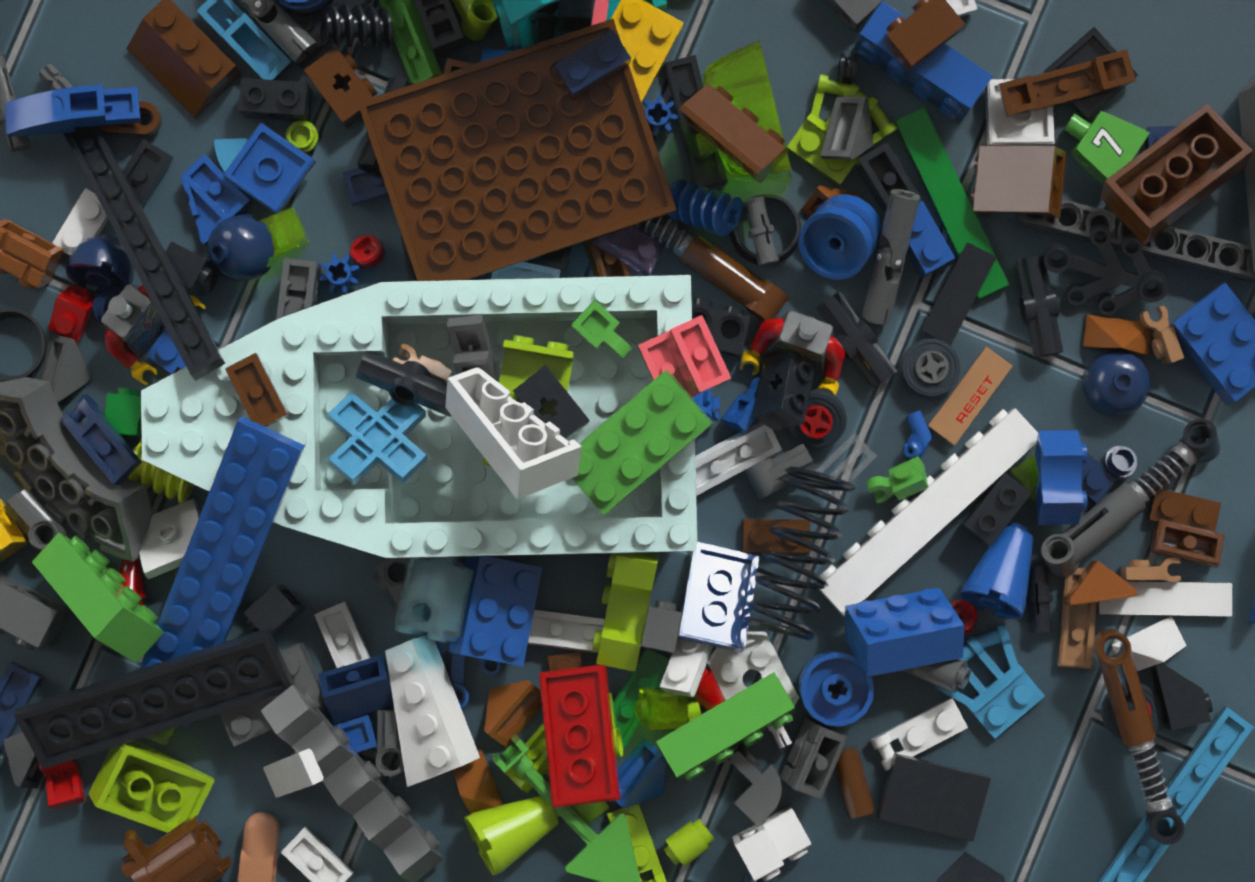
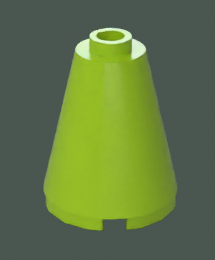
[464,795,560,876]

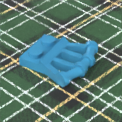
[931,624,1045,739]

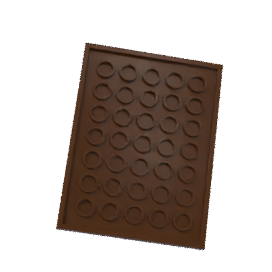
[358,19,677,281]

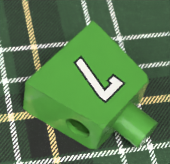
[1063,111,1150,186]

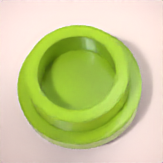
[285,120,319,153]

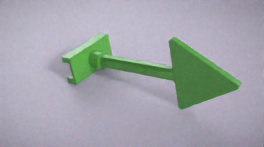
[491,734,641,882]

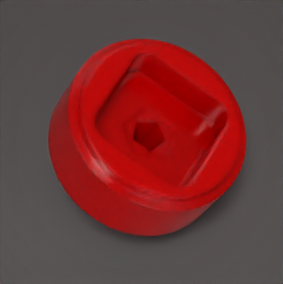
[350,235,385,269]
[950,600,977,635]

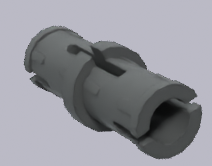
[743,197,779,267]

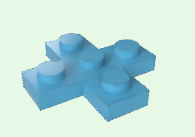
[328,392,427,485]

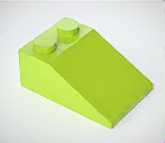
[88,740,215,833]

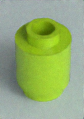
[664,819,715,867]

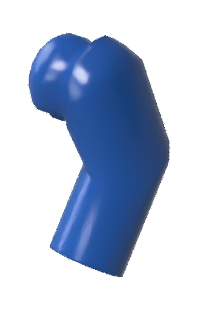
[903,410,932,459]

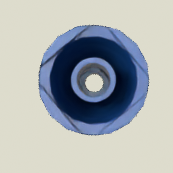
[960,523,1034,619]

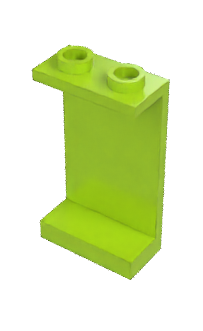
[482,335,574,467]

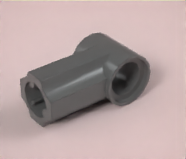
[744,444,816,500]
[4,489,67,550]
[375,709,404,777]

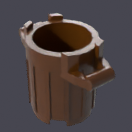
[121,815,232,882]

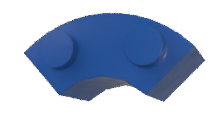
[1035,430,1087,525]

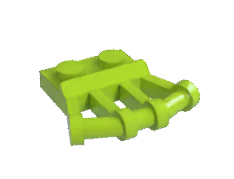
[786,74,898,186]

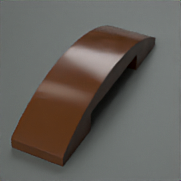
[998,49,1136,117]

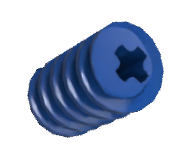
[669,179,743,236]

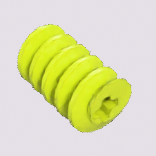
[128,442,195,504]

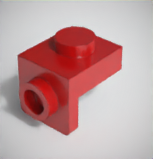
[48,285,96,343]
[38,759,85,810]

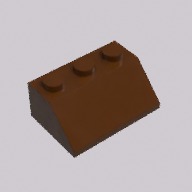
[126,0,242,119]
[679,84,787,184]

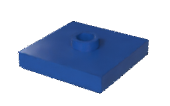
[223,123,316,215]

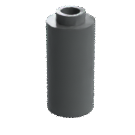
[900,659,971,693]

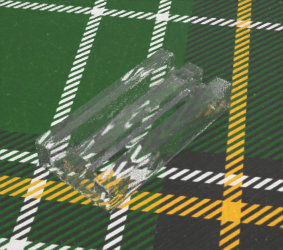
[815,432,877,502]

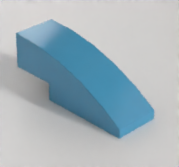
[196,0,291,80]

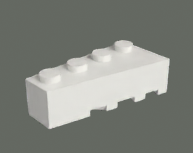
[445,367,582,500]
[385,633,480,787]

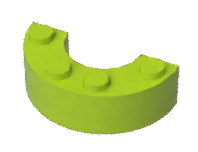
[592,552,659,672]

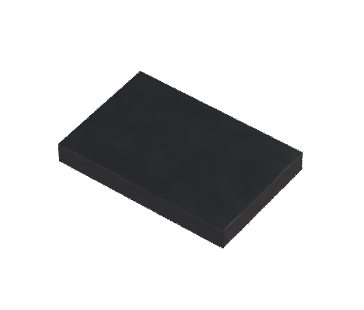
[876,753,991,842]

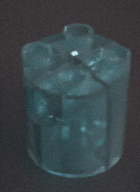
[394,556,475,642]

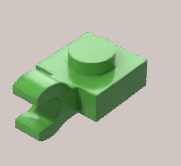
[571,300,632,359]
[866,456,929,503]

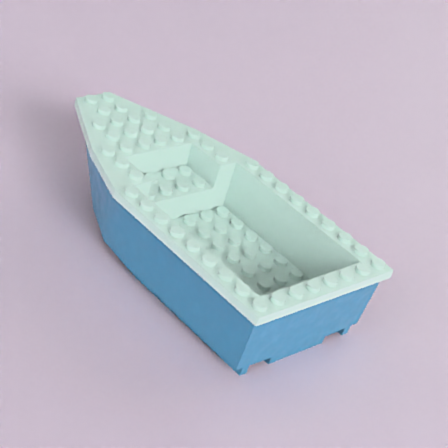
[141,275,698,558]

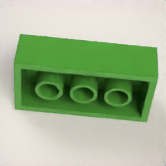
[572,370,713,515]
[32,532,164,663]
[656,672,795,782]

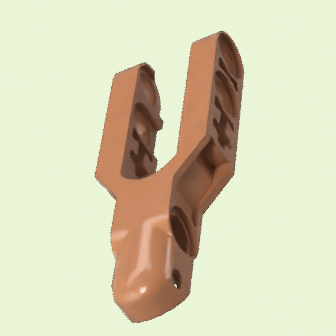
[238,811,280,882]

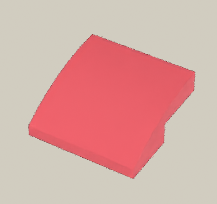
[637,315,731,397]

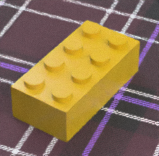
[611,0,684,103]

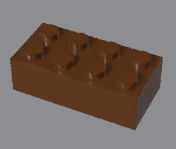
[1100,104,1253,245]

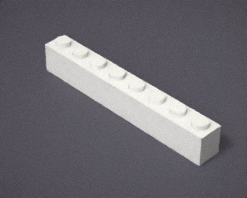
[818,408,1038,617]

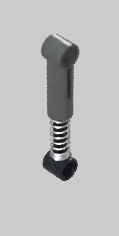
[1041,419,1220,577]

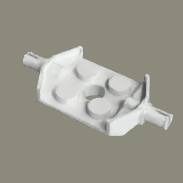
[707,631,799,749]

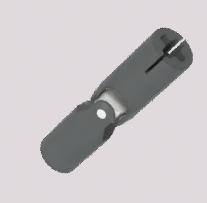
[236,0,318,64]
[862,189,920,325]

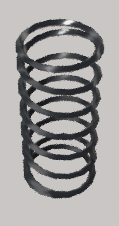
[743,466,855,641]

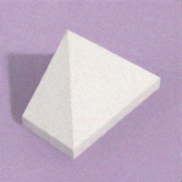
[1112,616,1186,671]

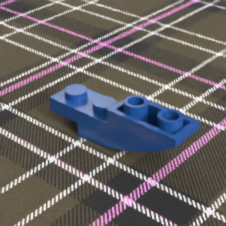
[5,84,141,137]

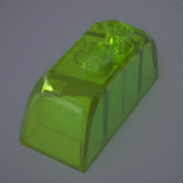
[695,41,793,182]

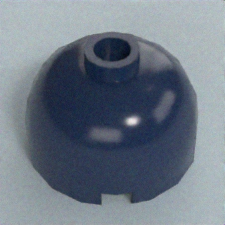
[208,214,274,281]
[66,235,135,295]
[1082,351,1151,417]

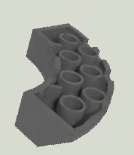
[0,377,153,561]

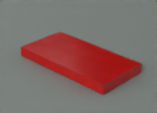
[539,664,621,808]

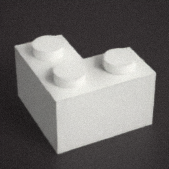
[732,805,811,882]

